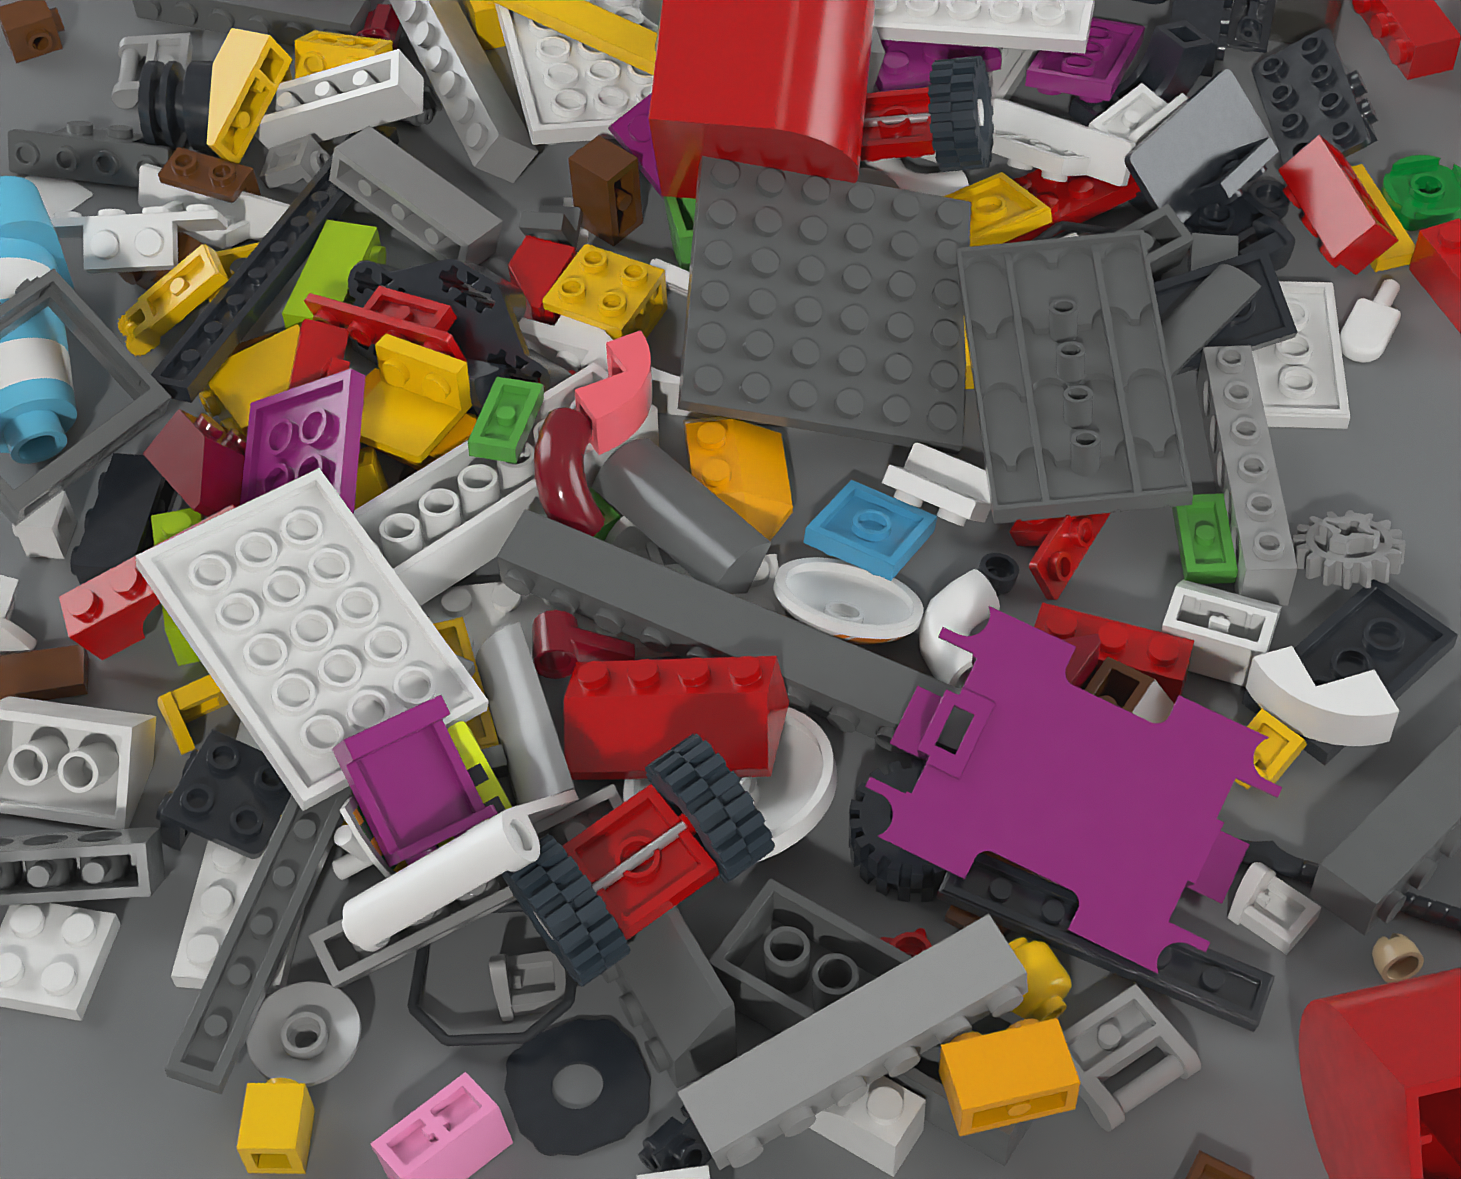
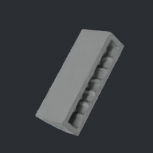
[475,622,577,809]

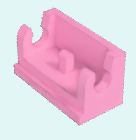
[370,1072,513,1179]

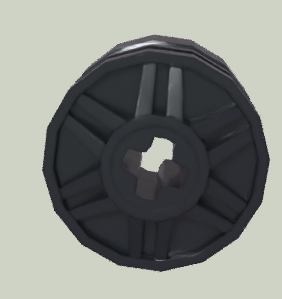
[138,61,214,151]

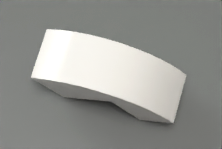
[1246,646,1399,746]

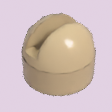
[1372,933,1424,983]

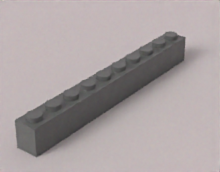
[497,509,974,763]

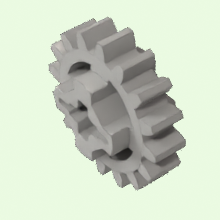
[1293,510,1405,589]

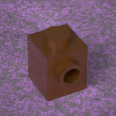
[0,0,65,63]

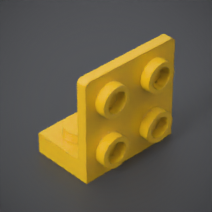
[295,31,393,79]
[543,244,668,340]
[360,334,472,463]

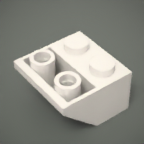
[1161,580,1282,687]

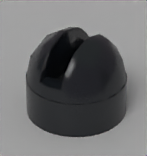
[978,552,1019,596]

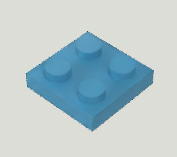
[803,480,938,581]

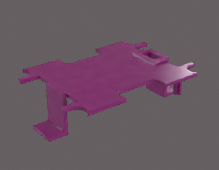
[865,606,1283,974]

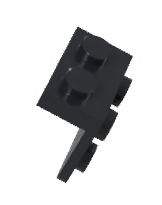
[156,729,291,859]

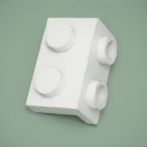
[1088,83,1189,146]
[882,443,991,526]

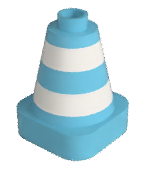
[0,176,77,464]

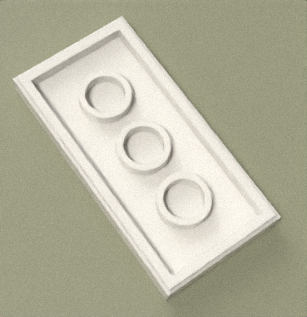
[1252,281,1350,429]

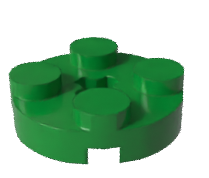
[1380,155,1461,231]

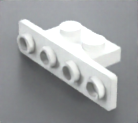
[992,99,1136,186]
[138,164,290,251]
[50,204,228,274]

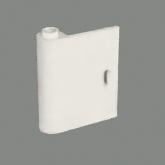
[342,789,579,952]

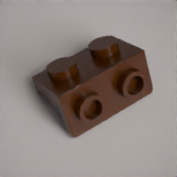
[158,147,262,203]

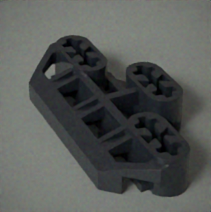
[348,258,572,417]

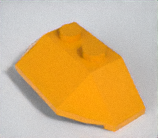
[683,416,793,541]

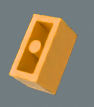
[939,1018,1080,1137]

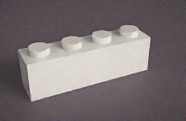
[254,49,424,149]

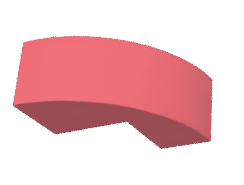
[575,330,652,455]

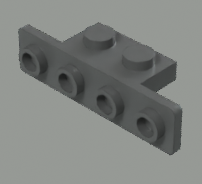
[8,121,171,188]

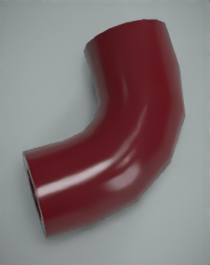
[534,407,605,537]

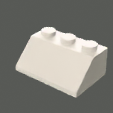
[0,696,157,829]

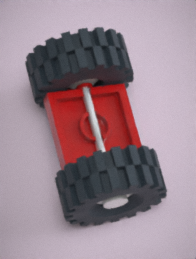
[860,56,994,172]
[502,734,775,987]

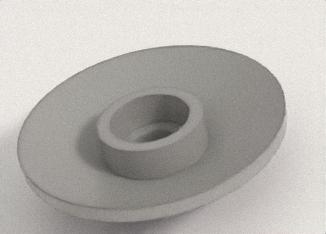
[246,981,362,1087]

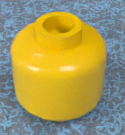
[1008,937,1072,1022]

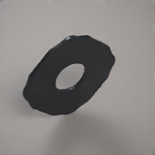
[504,1019,651,1156]

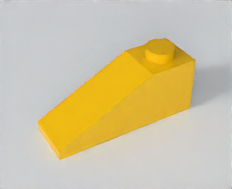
[207,28,293,164]

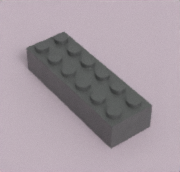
[708,878,1068,1166]

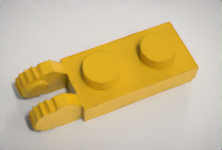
[117,244,229,356]

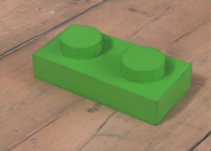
[468,377,544,464]
[1172,494,1238,584]

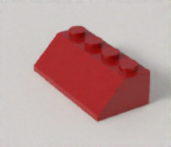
[564,656,789,780]

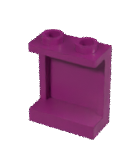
[332,695,498,867]

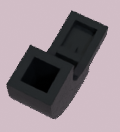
[1068,20,1214,127]

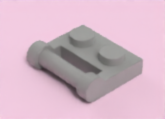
[112,32,193,109]
[1063,984,1201,1132]

